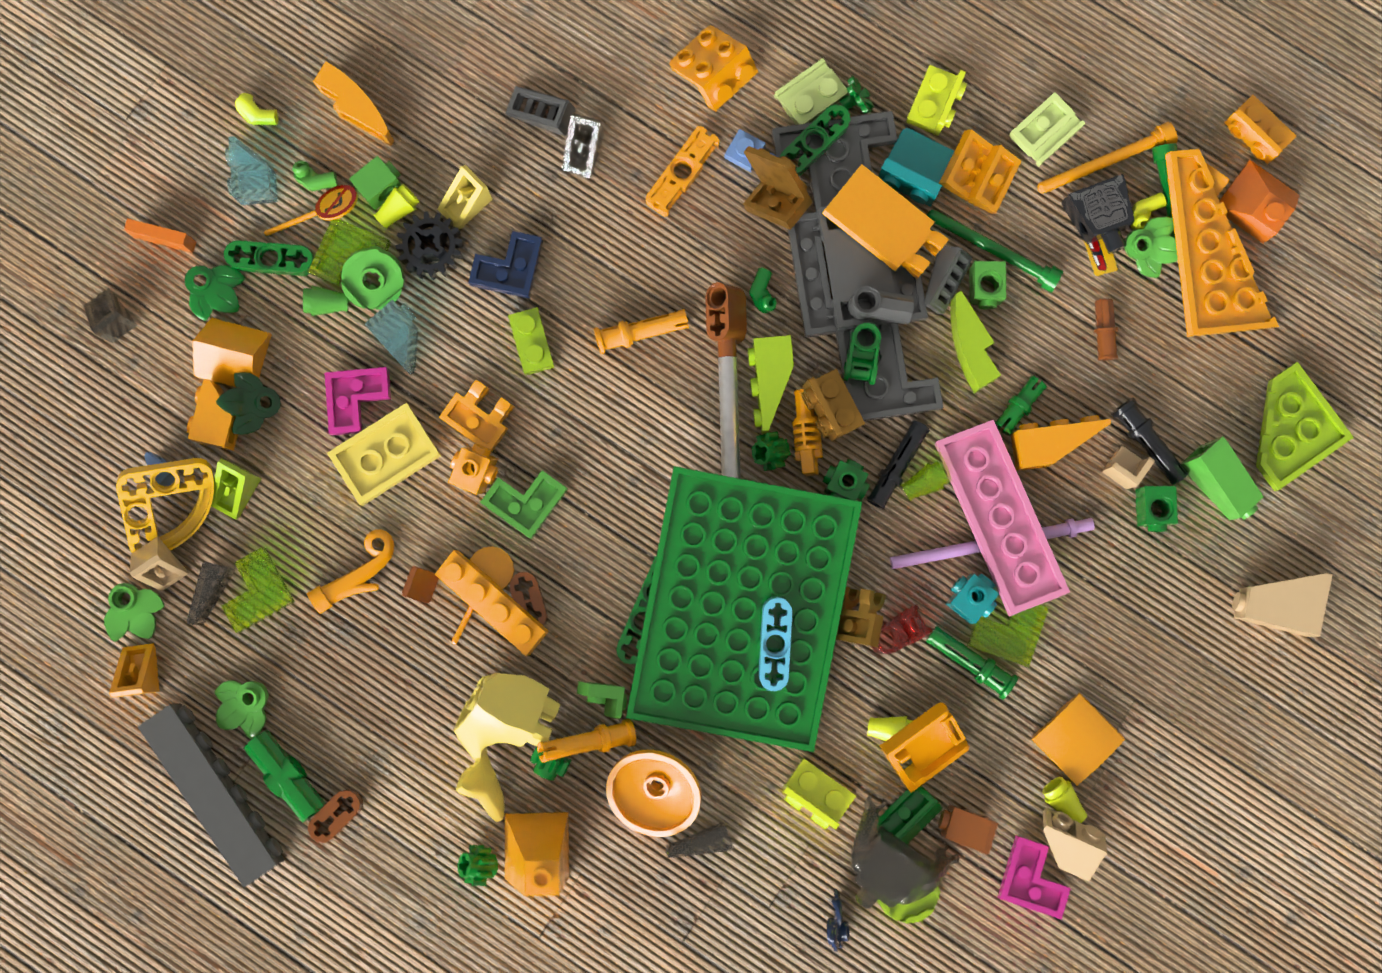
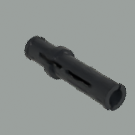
[866,420,930,510]

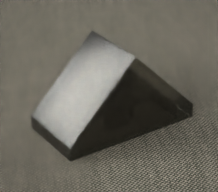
[562,113,604,178]
[84,287,137,343]

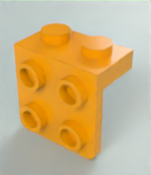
[669,25,759,112]

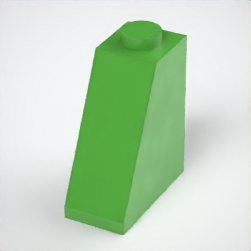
[1180,436,1264,520]

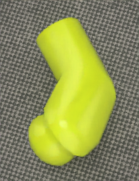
[235,93,279,125]
[1130,192,1167,230]

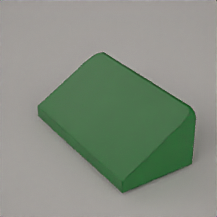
[872,785,943,852]

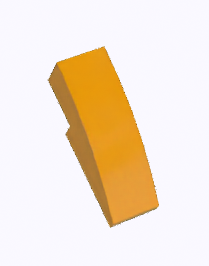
[313,61,394,146]

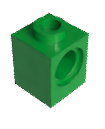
[1135,486,1178,532]

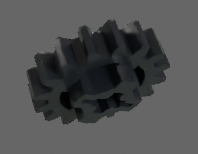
[395,211,464,280]

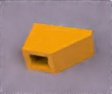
[187,378,238,451]

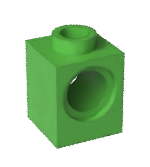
[349,155,401,210]
[969,261,1006,310]

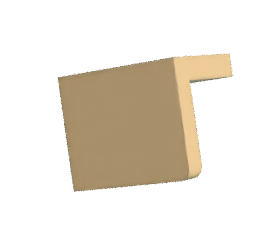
[1102,445,1155,489]

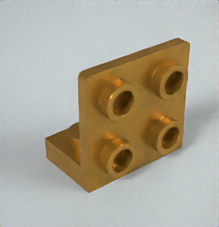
[801,368,865,442]

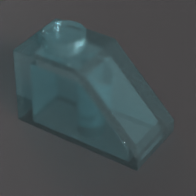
[364,300,418,375]

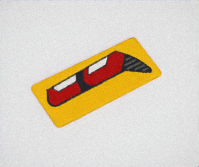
[1084,239,1118,276]

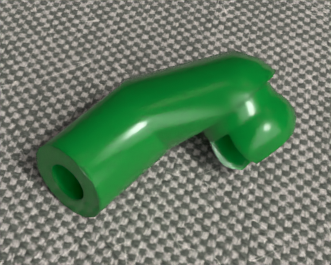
[749,267,777,313]

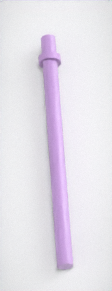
[890,518,1095,569]

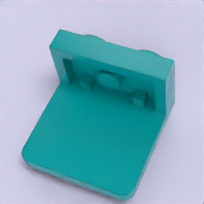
[878,128,954,207]

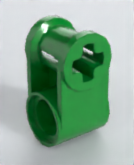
[843,323,881,385]

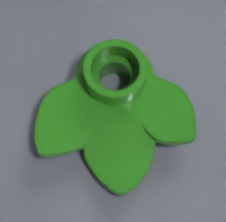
[1124,217,1178,278]
[104,583,164,642]
[214,680,269,739]

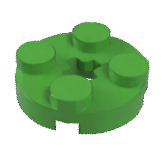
[341,246,405,310]

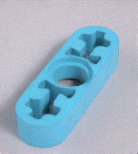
[758,596,792,691]

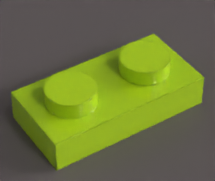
[508,307,555,376]

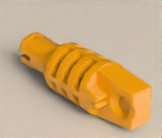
[792,389,823,476]

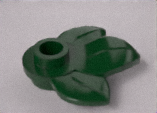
[216,372,281,435]

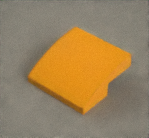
[939,129,1021,214]
[1032,692,1125,786]

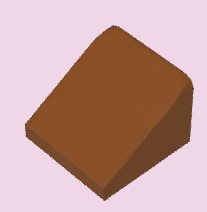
[402,566,439,603]

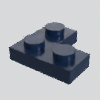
[468,231,543,299]

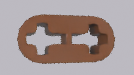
[510,572,548,626]
[308,789,363,843]

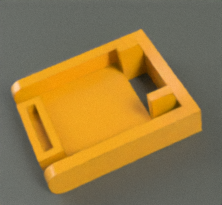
[879,702,970,793]

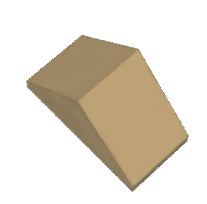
[130,537,188,591]

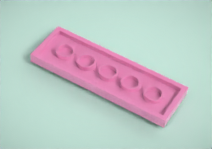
[934,420,1070,616]

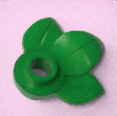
[184,265,245,321]

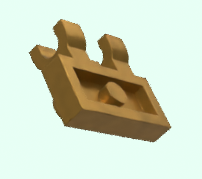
[836,586,886,648]

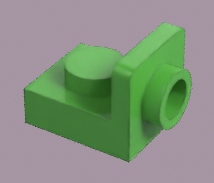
[577,681,627,719]

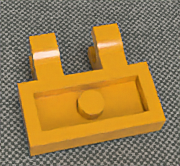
[438,380,515,454]

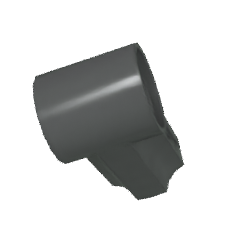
[848,286,914,325]

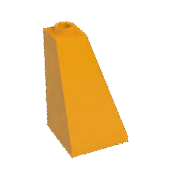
[505,812,569,896]

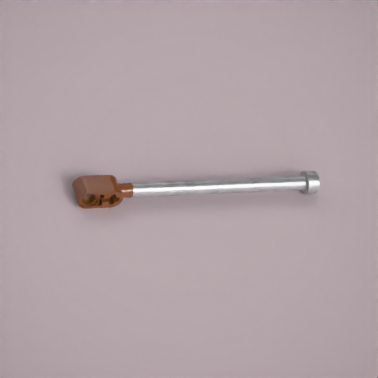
[705,282,747,478]

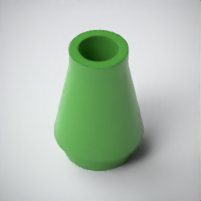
[303,285,349,316]

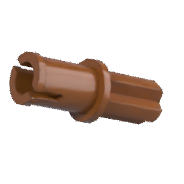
[1093,298,1119,361]

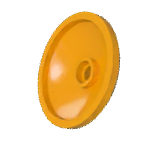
[606,750,702,837]

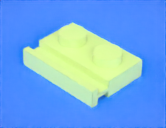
[774,58,849,125]
[1009,92,1085,167]

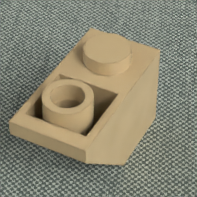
[1043,808,1107,881]

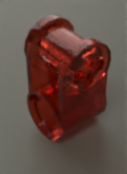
[871,604,933,655]

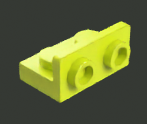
[905,65,967,136]
[782,758,856,830]

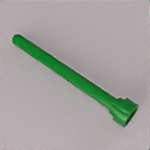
[927,209,1064,293]

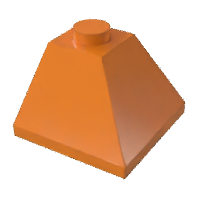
[1219,160,1300,244]

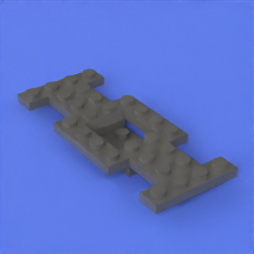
[772,111,944,421]

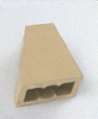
[1232,573,1333,637]

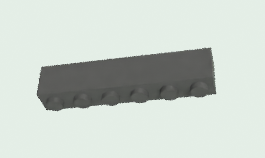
[138,703,285,888]

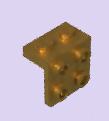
[743,146,813,230]

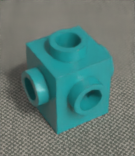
[945,574,999,624]

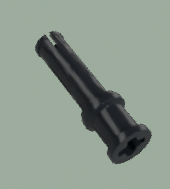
[1111,397,1189,485]

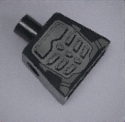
[1061,174,1134,254]

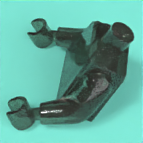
[851,792,960,909]

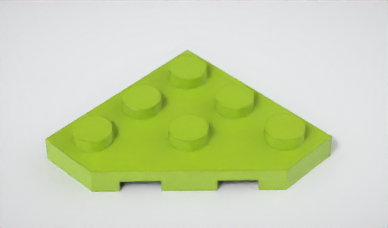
[1256,362,1354,491]

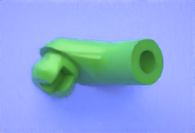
[292,161,338,191]

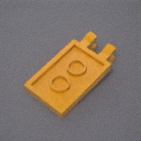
[822,164,949,279]

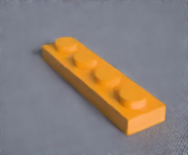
[435,550,549,656]

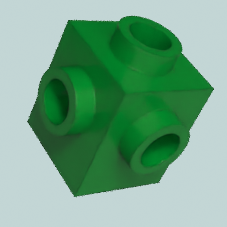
[822,459,870,501]

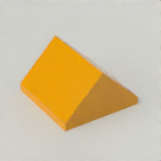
[192,318,272,387]

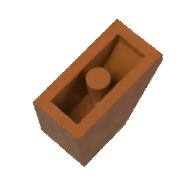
[938,804,998,855]

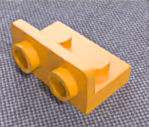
[1224,94,1297,164]

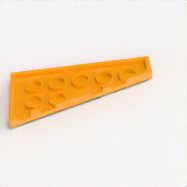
[1165,149,1279,337]

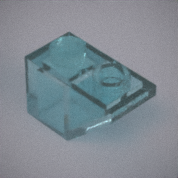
[225,136,278,205]

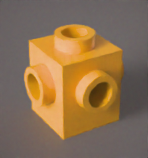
[448,444,499,495]

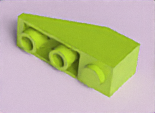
[747,335,794,435]

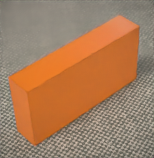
[124,218,197,253]

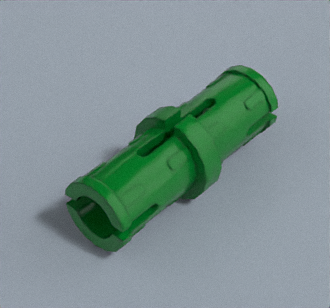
[995,375,1047,436]

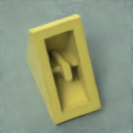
[437,165,493,230]

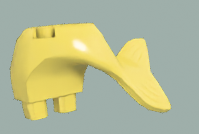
[454,673,560,822]

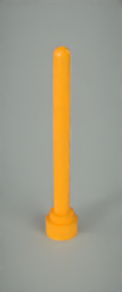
[1037,121,1178,193]

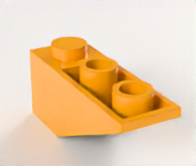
[1011,415,1111,471]

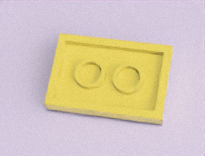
[327,403,441,506]

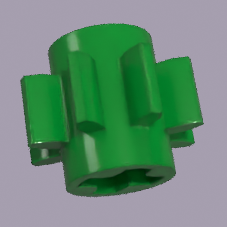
[752,431,791,471]
[529,740,571,781]
[458,845,498,886]

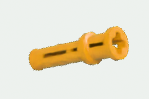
[593,309,689,355]
[537,718,636,763]

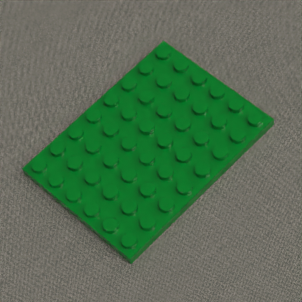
[626,466,862,752]

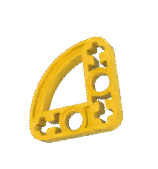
[116,458,214,553]

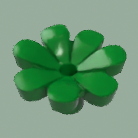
[840,75,874,114]

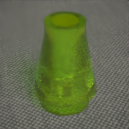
[901,461,950,501]

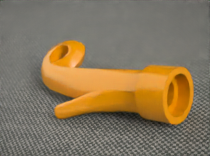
[306,529,394,614]

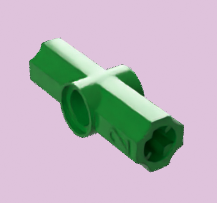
[243,730,326,823]

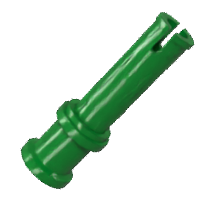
[926,626,1019,700]

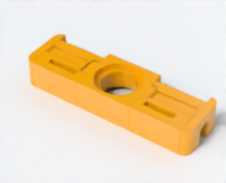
[646,126,719,217]

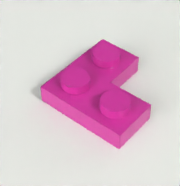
[325,367,391,435]
[997,835,1071,920]

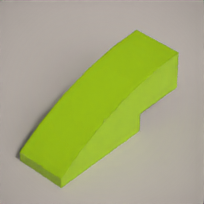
[950,291,1001,393]

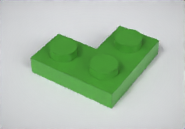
[480,470,568,540]

